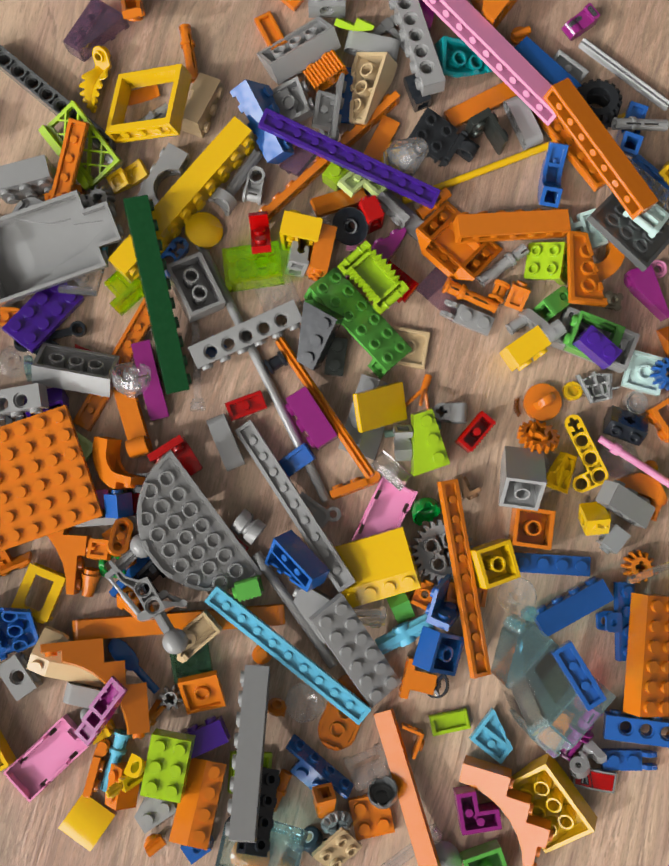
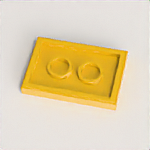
[353,381,407,433]

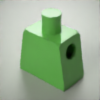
[532,286,571,322]

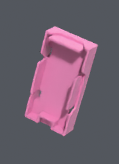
[351,475,418,541]
[3,714,90,802]

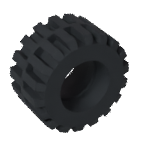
[577,79,622,129]

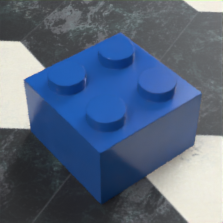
[412,626,464,676]

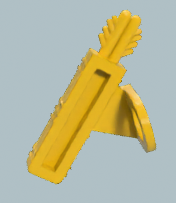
[105,753,147,798]

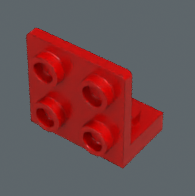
[146,434,203,477]

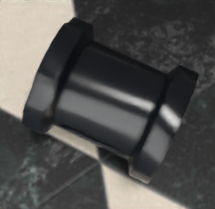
[263,351,288,375]

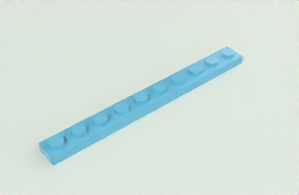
[204,585,371,725]

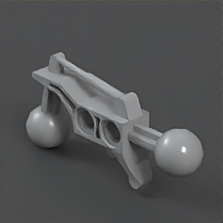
[105,534,188,654]

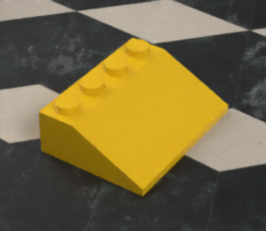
[335,526,421,608]
[511,752,598,854]

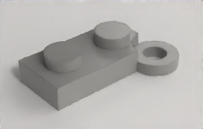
[300,492,341,529]

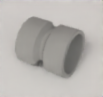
[230,509,266,545]

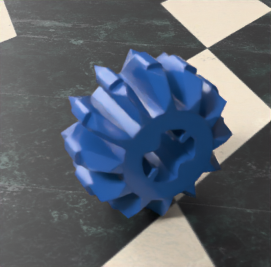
[649,357,669,391]

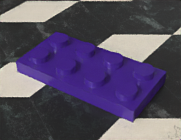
[2,283,85,354]

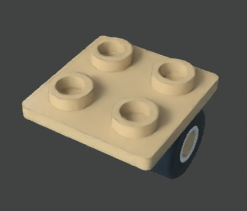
[299,826,362,866]

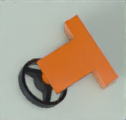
[398,655,449,699]

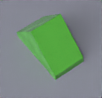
[386,593,415,624]

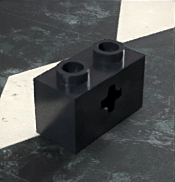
[603,405,649,446]

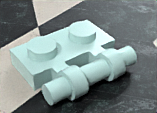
[569,208,608,250]

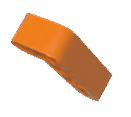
[113,382,153,459]

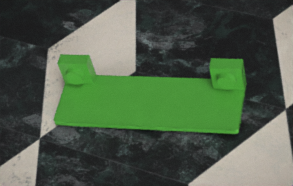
[304,267,412,379]

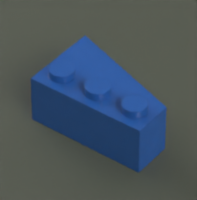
[264,530,330,592]

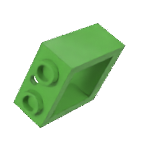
[563,310,626,364]

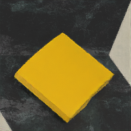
[58,794,115,851]

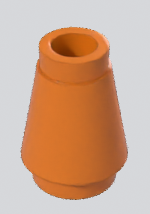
[81,567,101,597]

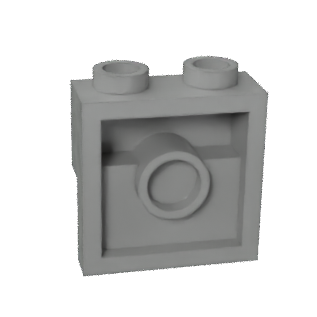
[272,76,315,123]

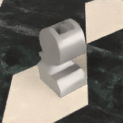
[393,424,413,462]
[569,740,607,779]

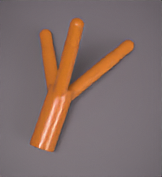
[405,374,432,409]

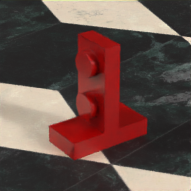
[248,211,272,254]

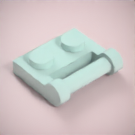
[622,203,669,238]

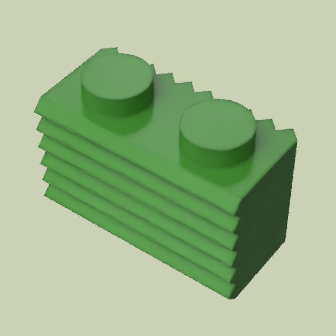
[232,575,264,602]

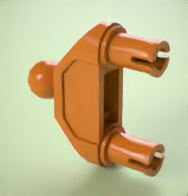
[616,460,668,522]

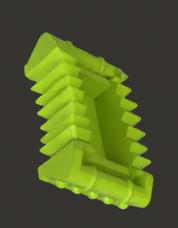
[337,240,409,315]

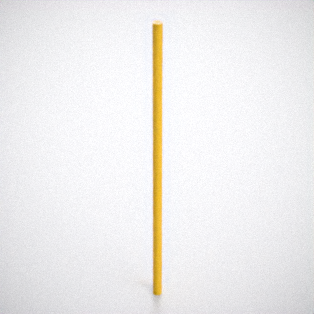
[401,113,625,204]

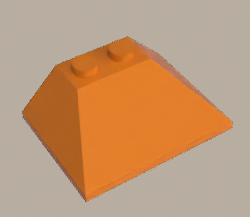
[415,201,503,281]

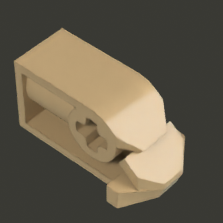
[177,609,223,663]

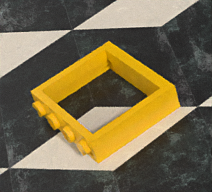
[105,64,192,143]

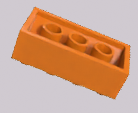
[169,758,227,850]

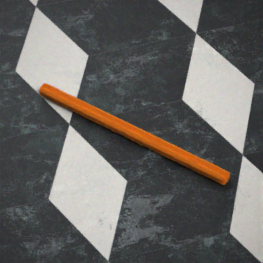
[275,337,375,479]

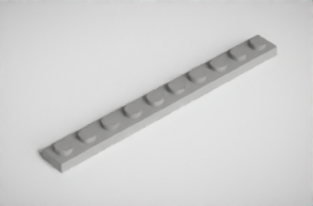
[235,420,357,593]

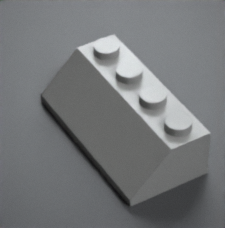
[256,16,341,85]
[31,342,120,397]
[338,374,388,460]

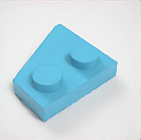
[469,707,513,764]

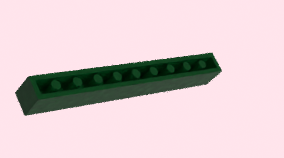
[123,195,192,394]

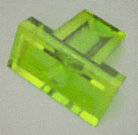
[104,270,144,316]

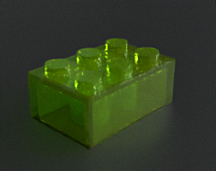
[222,241,285,292]

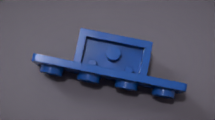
[286,734,354,799]

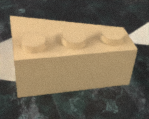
[181,72,224,138]

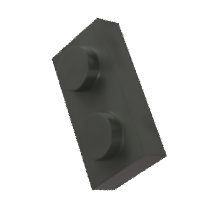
[324,337,348,377]

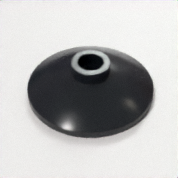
[332,207,369,246]

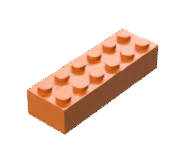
[623,592,669,717]

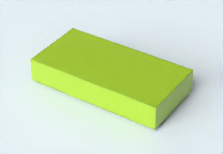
[428,707,471,736]

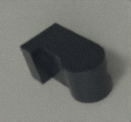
[403,73,432,112]

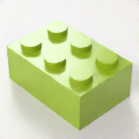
[140,728,196,803]

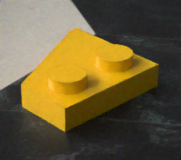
[546,452,577,494]

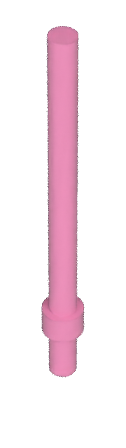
[597,435,669,488]

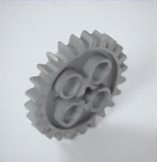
[411,519,474,582]

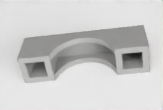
[134,143,191,206]

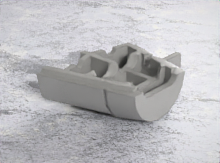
[575,371,620,404]

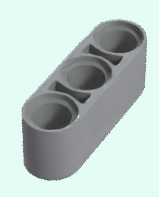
[344,30,400,61]
[503,96,543,150]
[206,413,245,471]
[63,681,120,714]

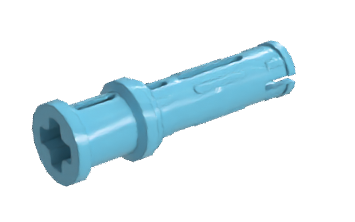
[100,729,132,792]

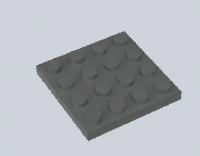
[586,193,669,272]

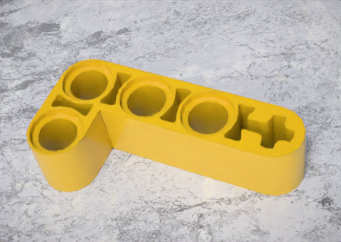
[564,414,609,493]

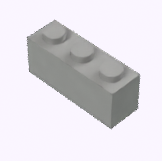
[595,479,656,529]

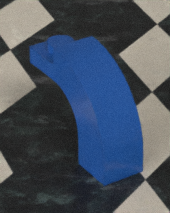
[615,101,649,157]
[538,141,569,208]

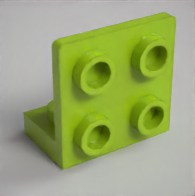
[524,242,568,285]

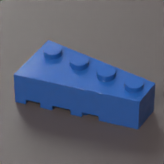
[230,79,295,165]

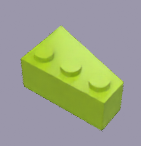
[410,408,450,476]

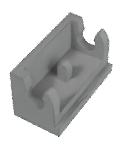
[285,241,309,278]

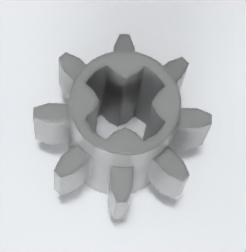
[159,684,183,711]

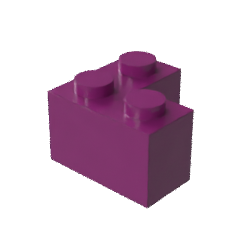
[453,785,502,836]

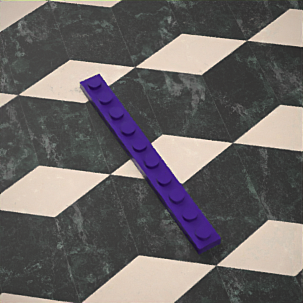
[258,108,441,209]

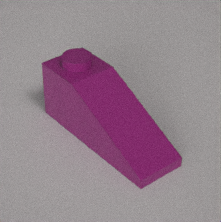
[624,264,669,321]

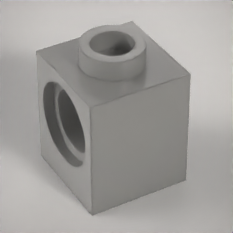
[596,523,631,554]

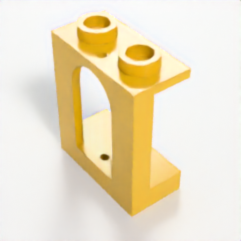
[11,562,66,624]

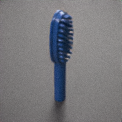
[108,638,160,694]

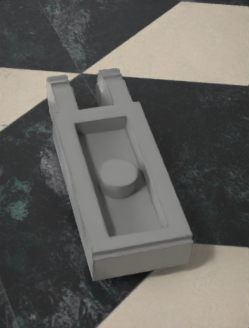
[440,299,495,336]

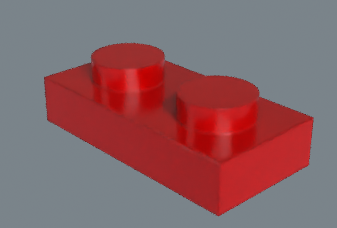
[225,390,268,422]

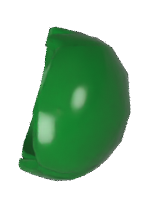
[411,497,441,526]

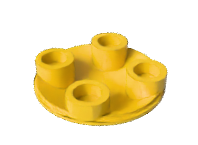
[185,212,223,249]

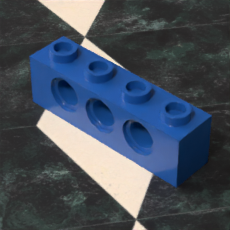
[603,709,669,748]

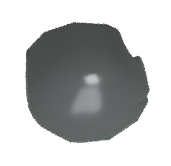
[367,775,398,809]

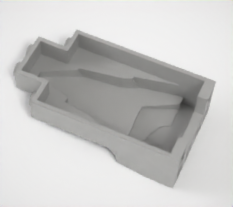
[0,190,125,306]

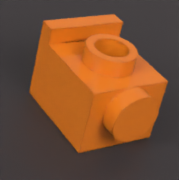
[409,579,435,610]

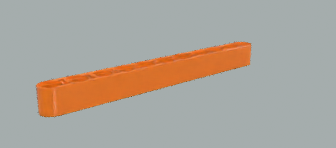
[72,604,285,641]

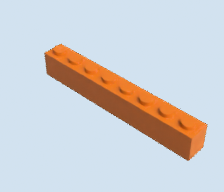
[543,78,659,220]

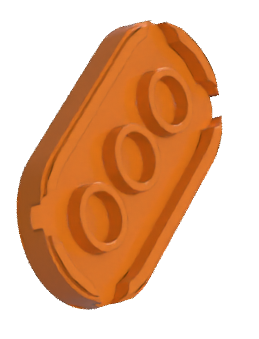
[318,674,369,751]

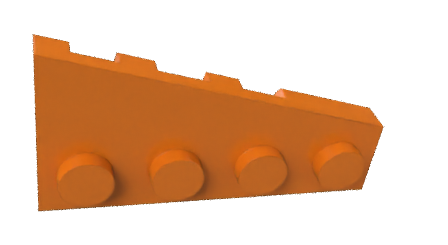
[566,230,608,307]

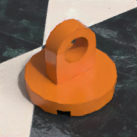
[523,383,562,421]

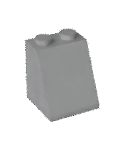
[499,446,547,511]
[292,586,333,644]

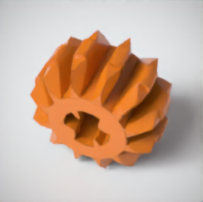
[620,550,656,583]

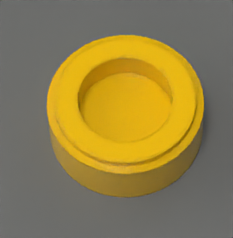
[562,381,583,401]

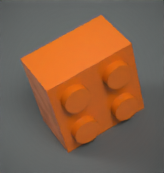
[508,508,556,550]

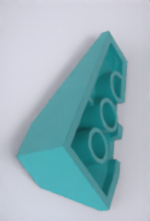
[434,36,493,78]

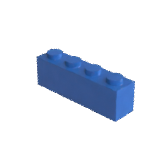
[514,36,582,89]
[531,576,615,637]

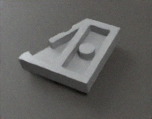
[134,797,177,833]

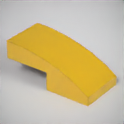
[106,159,150,194]

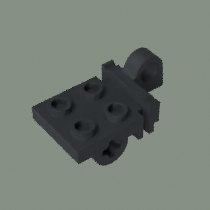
[407,107,480,167]

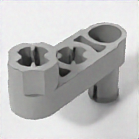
[505,308,567,344]

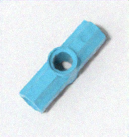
[375,613,434,655]

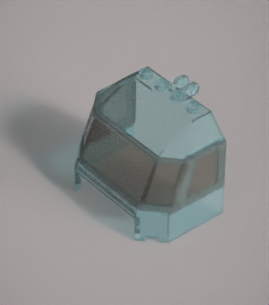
[491,605,616,759]

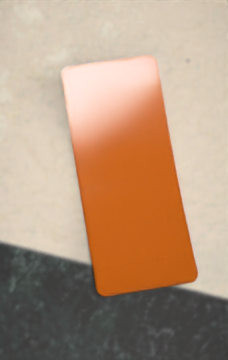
[128,85,160,106]

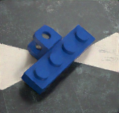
[596,581,635,661]

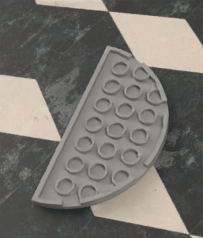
[137,450,263,591]

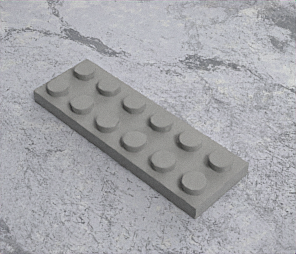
[309,593,402,708]

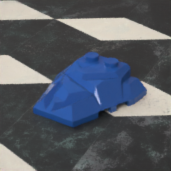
[0,607,39,661]

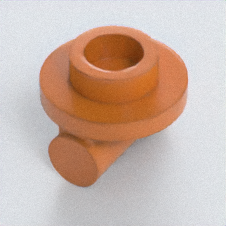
[510,26,531,45]
[267,698,287,717]
[144,833,167,857]

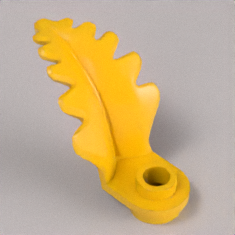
[79,45,112,113]

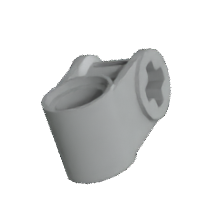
[242,166,266,206]
[432,403,468,424]

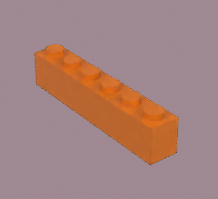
[453,208,571,244]

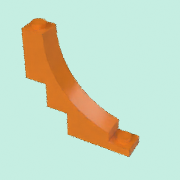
[40,638,150,738]

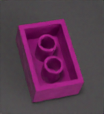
[285,386,337,450]

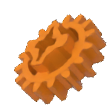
[517,420,560,454]

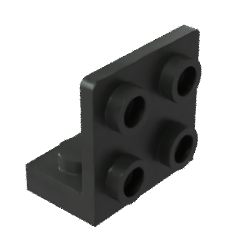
[465,108,508,155]

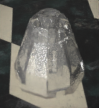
[383,137,429,177]

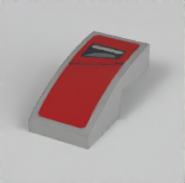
[573,768,617,793]

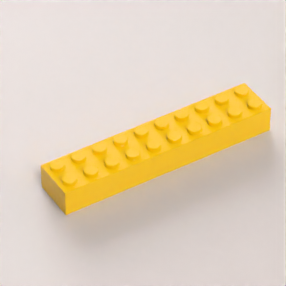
[107,116,255,283]

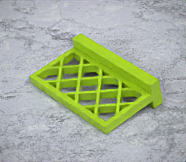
[38,100,121,191]

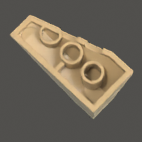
[349,52,398,125]
[26,625,105,688]

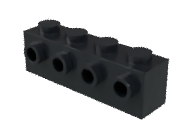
[236,767,280,857]

